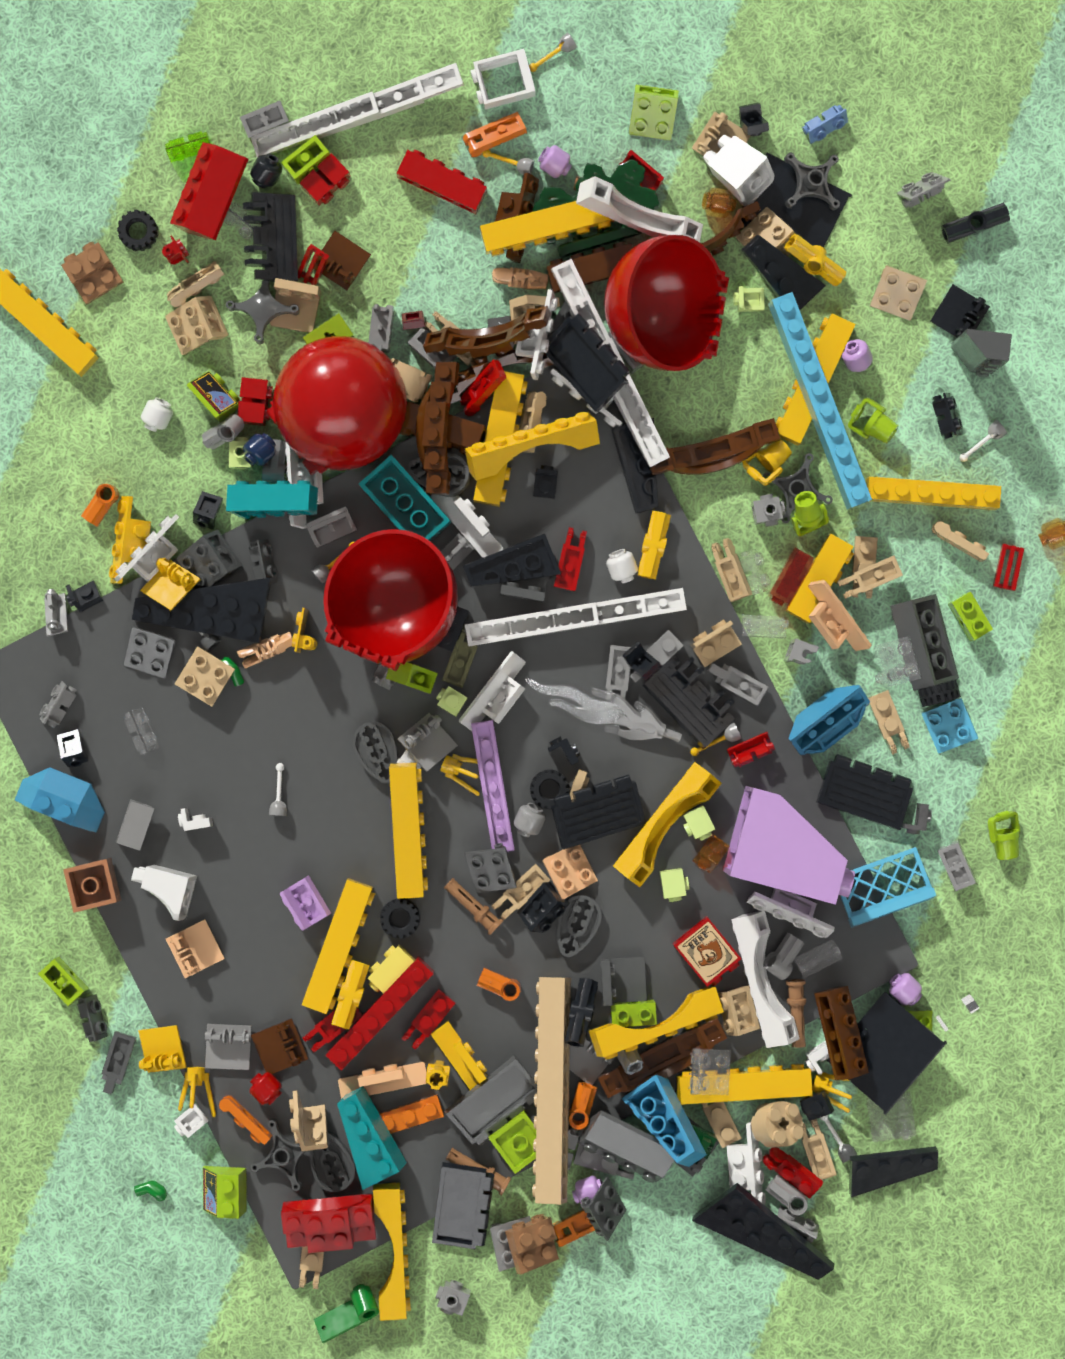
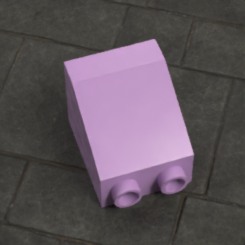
[723,786,855,905]

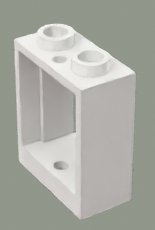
[470,49,536,110]

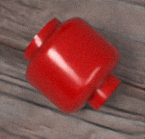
[249,1072,282,1105]

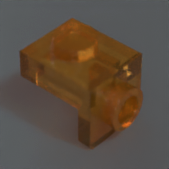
[693,834,730,873]

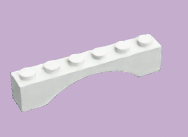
[576,176,703,242]
[731,911,800,1048]

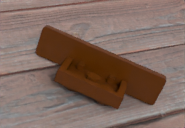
[495,173,539,263]

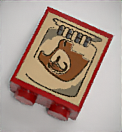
[672,916,741,987]

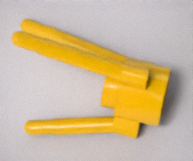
[440,754,480,796]
[178,1067,216,1117]
[812,1072,852,1113]

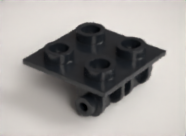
[930,284,990,338]

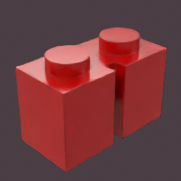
[300,153,351,206]
[237,377,273,426]

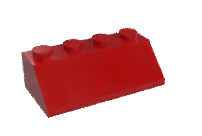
[170,142,249,240]

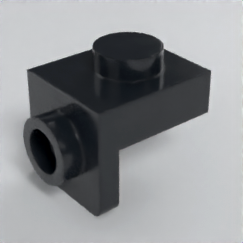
[739,102,769,136]
[623,642,662,681]
[547,736,581,765]
[800,1091,835,1121]

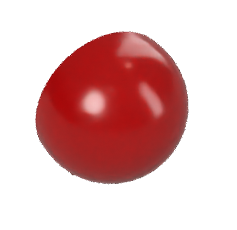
[604,235,729,371]
[266,336,407,475]
[323,529,458,671]

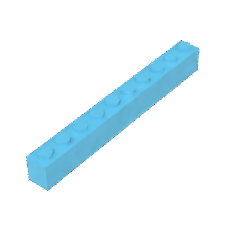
[768,292,872,509]

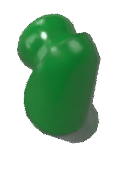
[220,657,244,686]
[134,1180,167,1202]

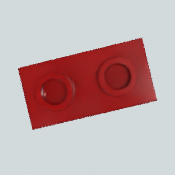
[162,235,189,265]
[727,732,775,768]

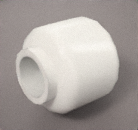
[141,397,173,432]
[606,549,638,583]

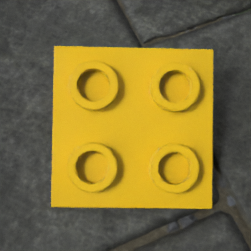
[140,558,201,611]
[292,607,317,653]
[138,1025,187,1073]

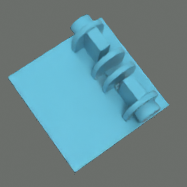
[921,698,978,754]

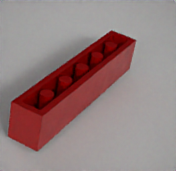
[325,956,435,1071]

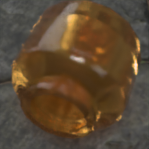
[702,188,736,218]
[1038,518,1065,550]

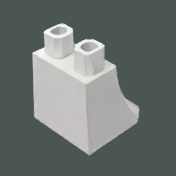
[703,135,775,207]
[131,865,197,921]

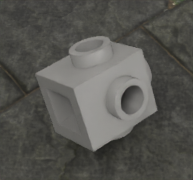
[751,494,786,527]
[435,1280,471,1316]

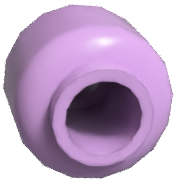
[538,145,572,178]
[841,339,873,372]
[889,973,922,1006]
[572,1175,603,1204]

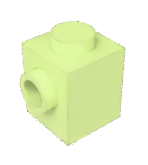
[229,437,253,470]
[436,686,468,717]
[683,805,715,841]
[659,868,690,902]

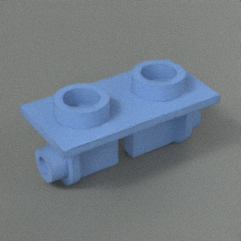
[802,105,848,144]

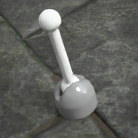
[960,420,1007,462]
[269,763,287,816]

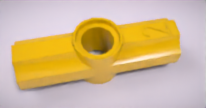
[784,234,846,287]
[637,511,671,580]
[331,960,370,1029]
[425,1060,450,1090]

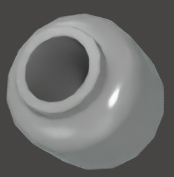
[514,803,546,837]

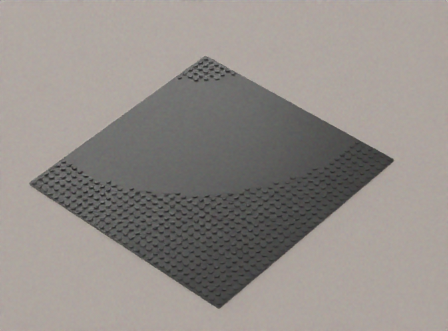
[0,365,918,1289]

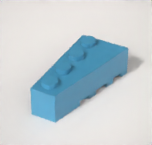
[621,1075,707,1167]

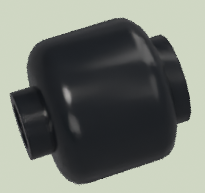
[250,154,282,188]

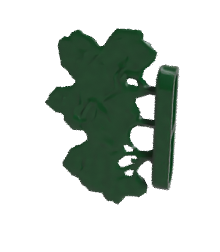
[533,160,659,258]

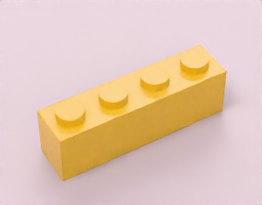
[785,534,854,624]

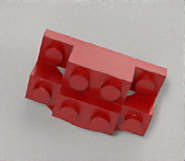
[281,1193,376,1253]

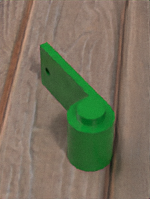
[314,1284,379,1344]

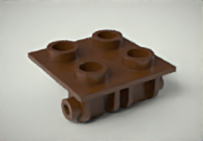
[314,231,371,291]
[251,1018,308,1074]

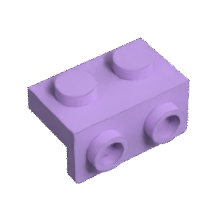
[280,875,331,931]

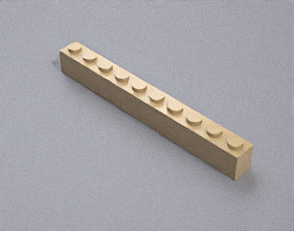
[532,977,571,1205]

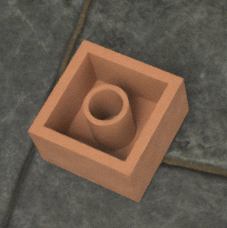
[63,858,121,913]

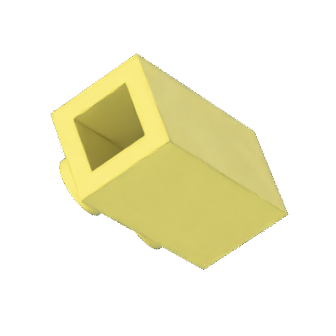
[368,944,415,994]

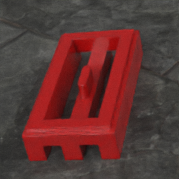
[298,244,329,286]
[993,543,1025,591]

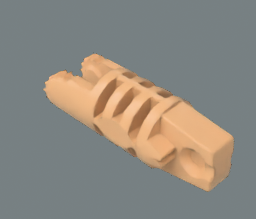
[492,267,548,290]
[237,632,293,668]

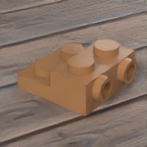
[61,242,123,305]
[505,1214,559,1275]

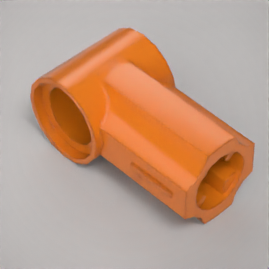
[81,484,119,527]
[476,967,522,1001]
[569,1082,597,1130]

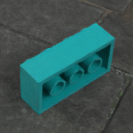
[359,455,451,541]

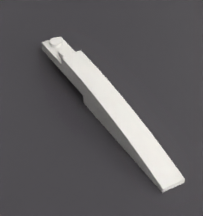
[250,63,464,157]
[551,259,670,467]
[465,588,687,646]

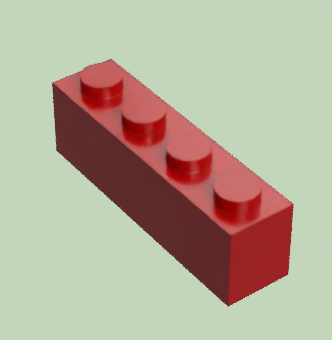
[396,149,487,215]

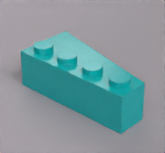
[226,480,318,519]
[337,1086,407,1190]

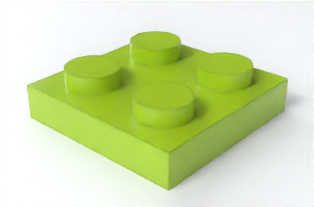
[488,1111,536,1174]

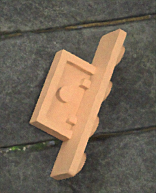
[808,580,872,651]
[338,1062,427,1099]

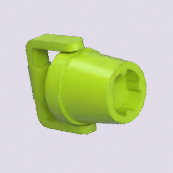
[848,398,899,444]
[791,491,829,536]
[988,810,1020,860]

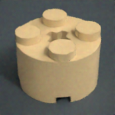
[391,358,432,403]
[751,1101,804,1147]

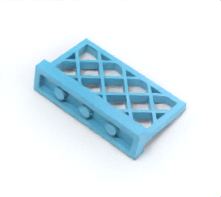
[840,847,937,928]

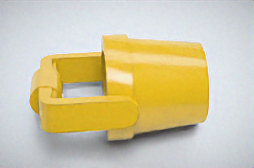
[742,439,792,486]

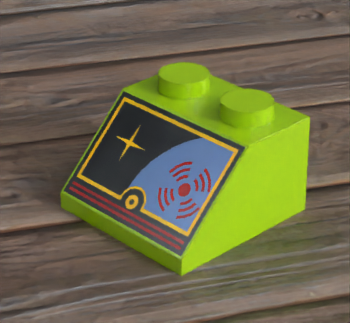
[187,371,240,422]
[203,1166,247,1219]

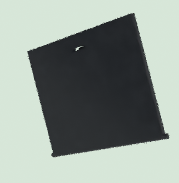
[742,152,852,248]
[827,992,947,1115]

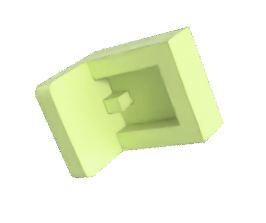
[733,286,765,312]

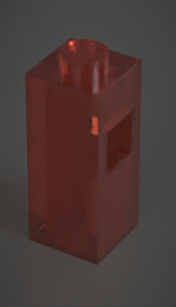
[768,547,814,606]

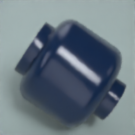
[243,433,276,466]

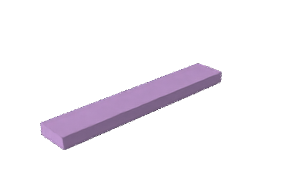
[471,720,514,852]

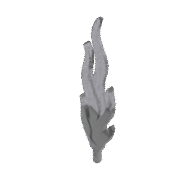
[525,677,682,742]

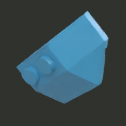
[789,685,870,755]
[15,767,105,833]

